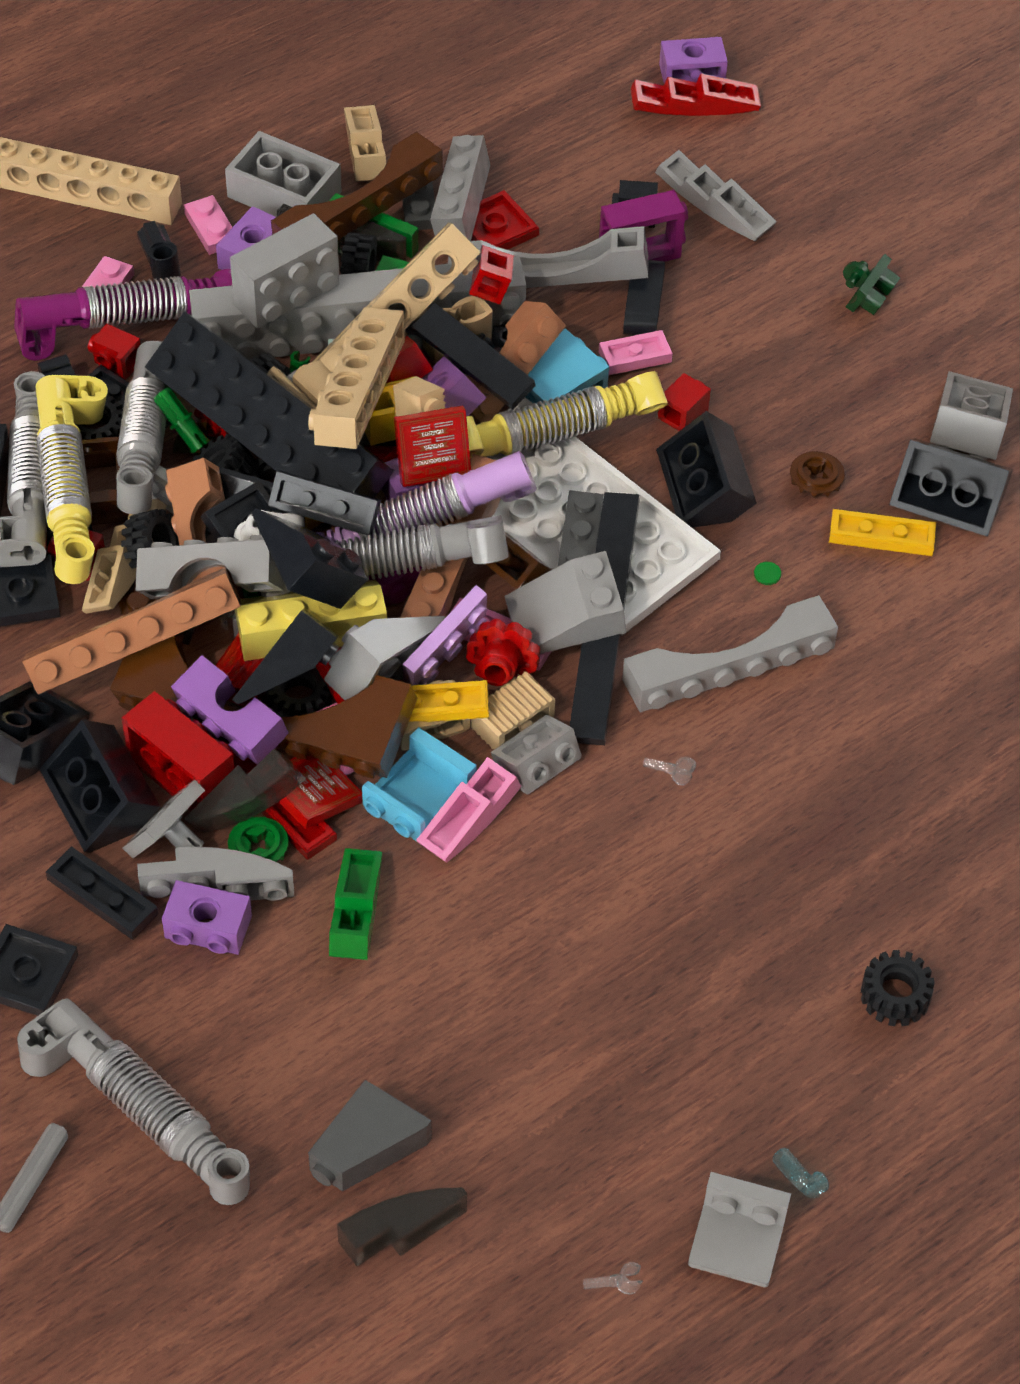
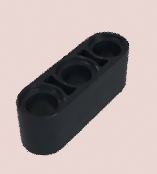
[623,260,665,336]

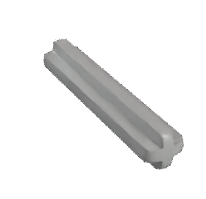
[0,1123,68,1233]

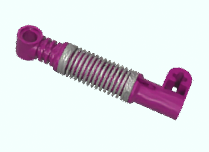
[14,269,232,361]

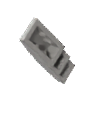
[655,150,777,241]

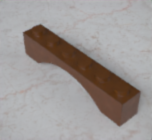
[271,131,443,240]

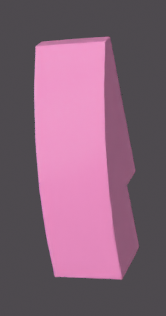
[416,757,521,863]

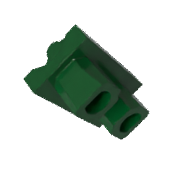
[843,254,900,315]

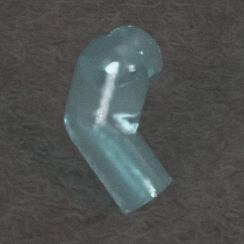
[773,1148,829,1199]

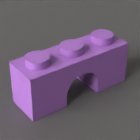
[171,655,288,766]

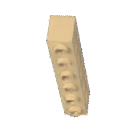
[0,137,182,225]
[312,222,481,362]
[308,307,405,449]

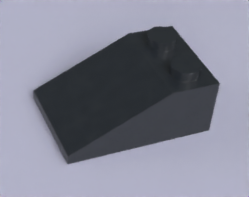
[251,508,368,609]
[232,609,339,704]
[0,681,90,785]

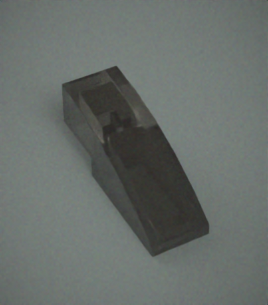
[184,749,306,833]
[337,1187,467,1266]

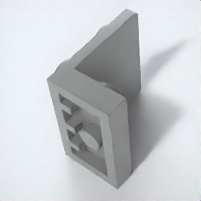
[688,1172,791,1287]

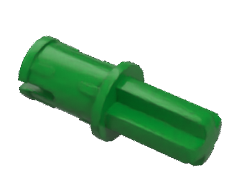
[154,388,210,453]

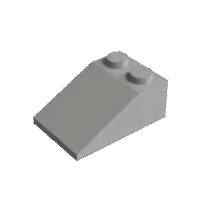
[930,371,1013,460]
[505,551,626,654]
[324,616,446,700]

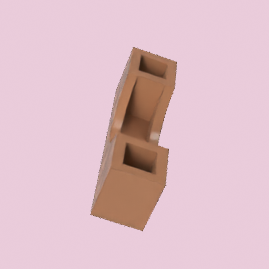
[466,301,566,424]
[165,458,244,599]

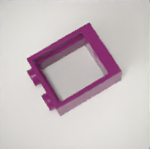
[599,190,688,261]

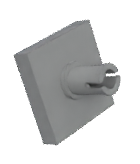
[122,779,205,858]

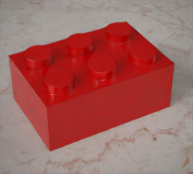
[121,691,237,823]

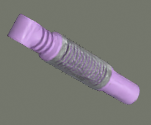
[317,451,537,543]

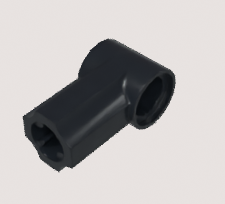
[137,220,181,284]

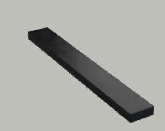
[570,492,640,746]

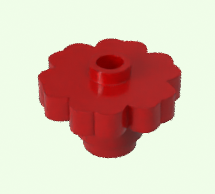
[466,619,541,686]

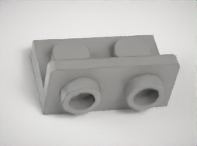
[491,715,582,795]

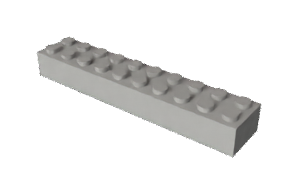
[189,257,526,359]

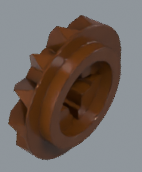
[790,451,845,498]

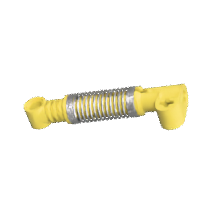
[466,371,668,459]
[35,375,108,584]

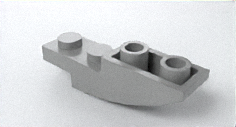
[137,847,295,901]

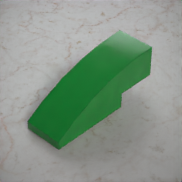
[329,848,383,960]

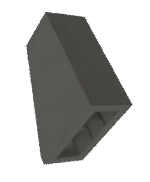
[308,1080,432,1191]

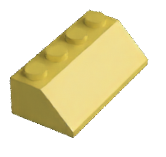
[234,579,387,661]

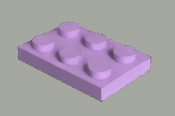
[403,585,487,686]

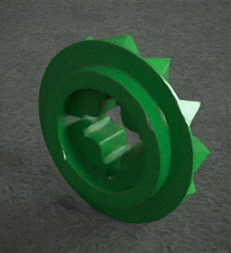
[228,817,288,862]

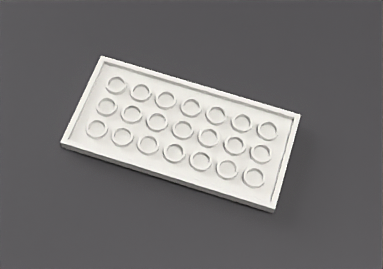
[487,398,721,635]

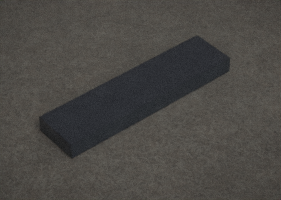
[412,303,536,410]

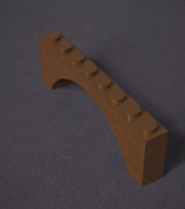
[110,632,418,778]

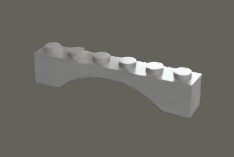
[448,226,648,288]
[622,595,838,712]

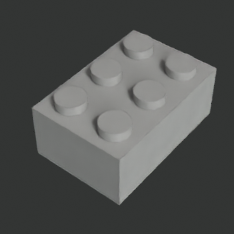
[225,131,342,217]
[230,213,339,328]

